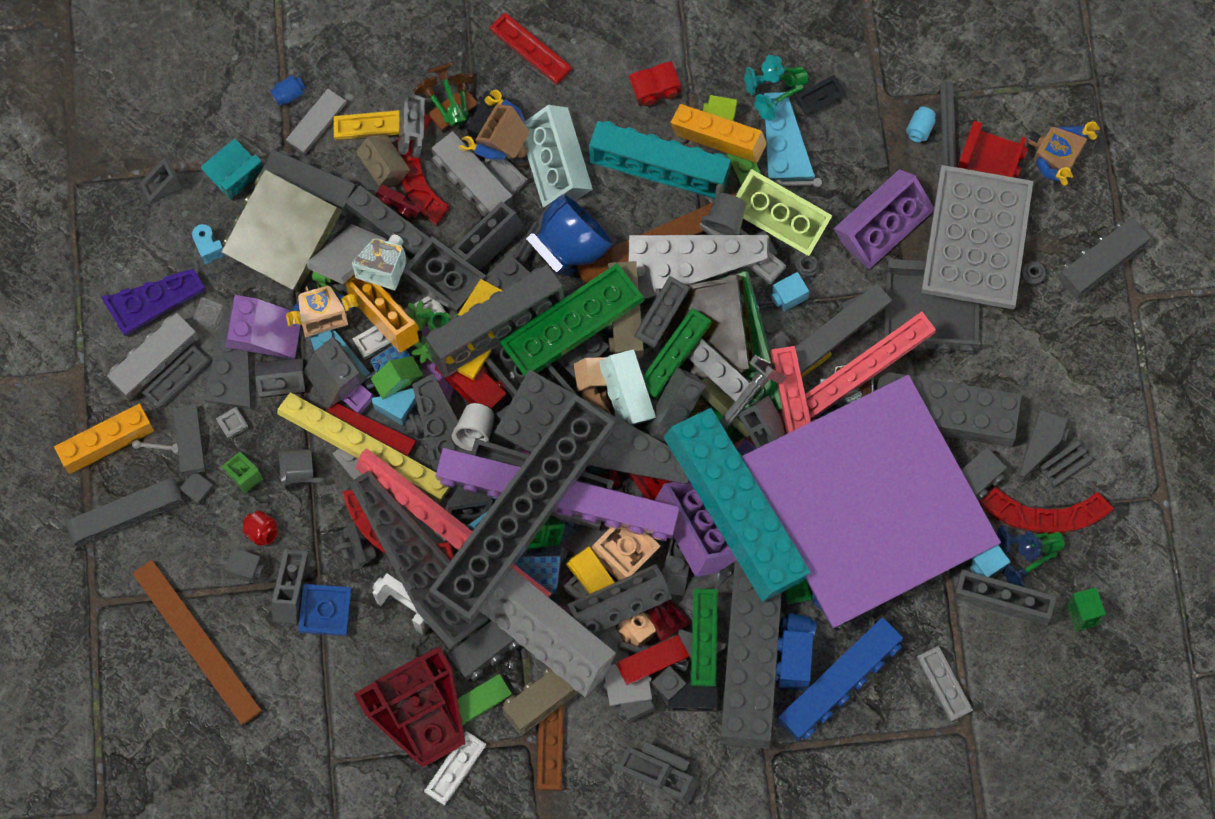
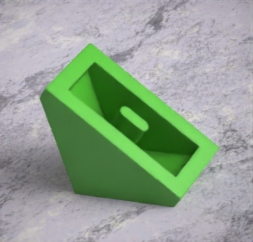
[371,356,424,400]
[221,452,263,494]

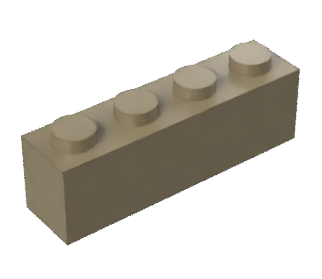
[608,261,643,358]
[502,668,579,736]

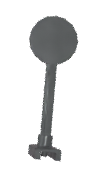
[719,355,786,431]

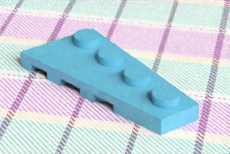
[764,92,815,181]

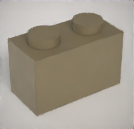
[356,135,410,186]

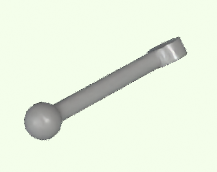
[775,178,822,188]
[132,440,178,454]

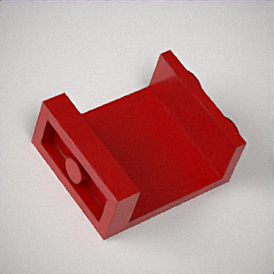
[958,121,1028,178]

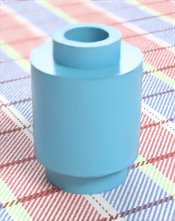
[906,107,936,143]

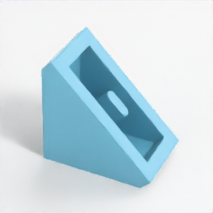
[371,388,417,426]

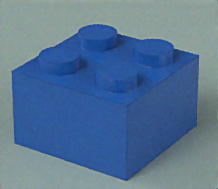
[775,631,813,691]

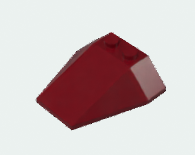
[354,646,466,768]

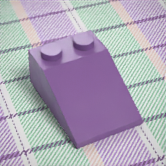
[225,295,300,359]

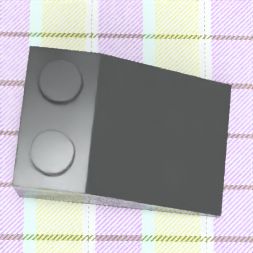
[403,236,486,312]

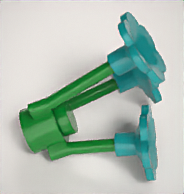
[744,55,808,121]

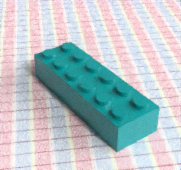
[589,121,731,199]

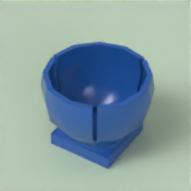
[527,193,614,277]

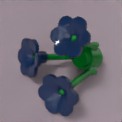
[997,525,1065,587]

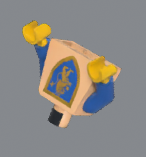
[286,282,359,337]

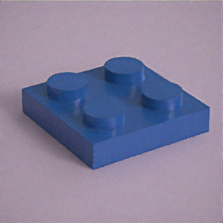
[298,584,352,636]

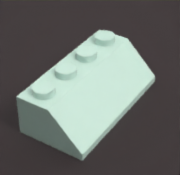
[524,105,593,208]

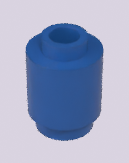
[270,75,305,106]
[779,613,816,638]

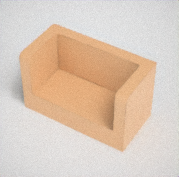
[574,357,606,391]

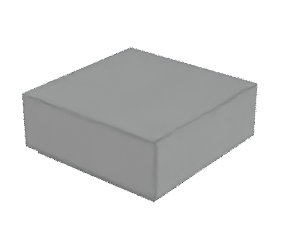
[216,407,249,440]

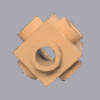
[616,612,656,647]

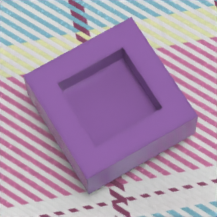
[342,384,375,414]

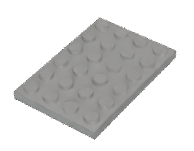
[921,165,1033,309]

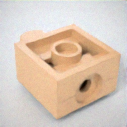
[591,526,660,581]

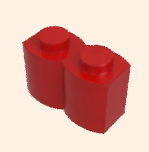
[629,61,681,106]

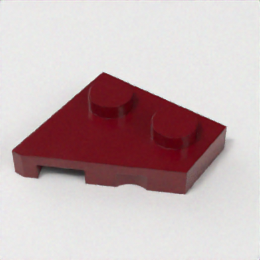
[375,184,423,220]
[647,599,691,641]

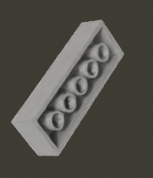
[480,568,616,697]

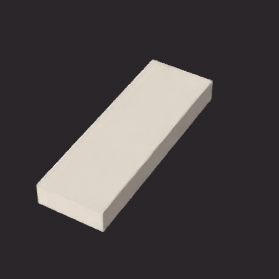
[424,731,487,806]

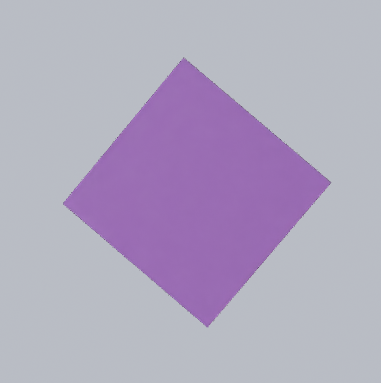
[741,374,1001,629]

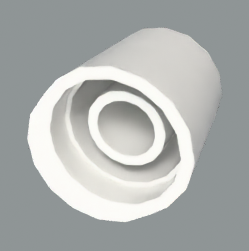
[452,403,495,451]

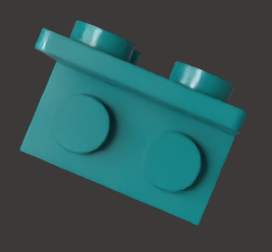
[201,139,263,200]

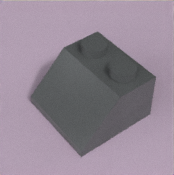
[303,337,367,408]

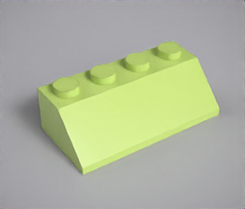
[736,169,832,256]

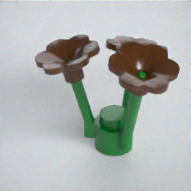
[413,61,475,127]

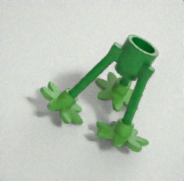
[406,300,459,363]

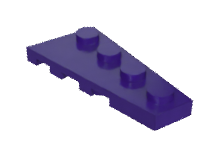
[101,269,206,337]

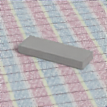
[286,89,347,155]
[917,646,973,722]

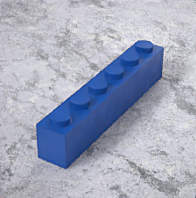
[777,617,903,742]

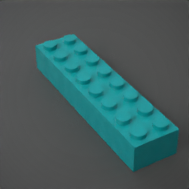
[663,408,811,602]

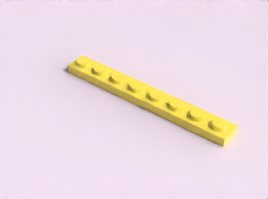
[277,392,451,504]

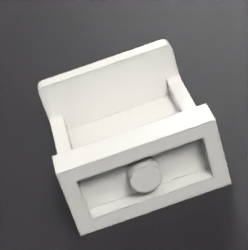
[372,573,430,635]

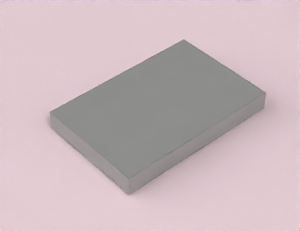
[306,224,387,284]

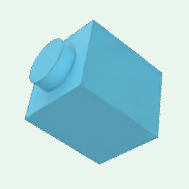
[771,272,809,312]
[970,545,1010,578]

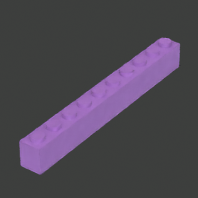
[436,448,680,541]

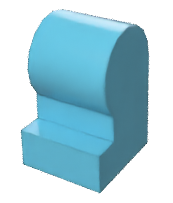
[192,224,226,264]

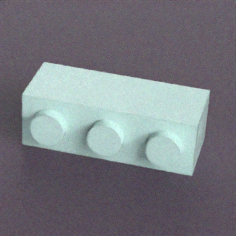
[599,349,656,426]

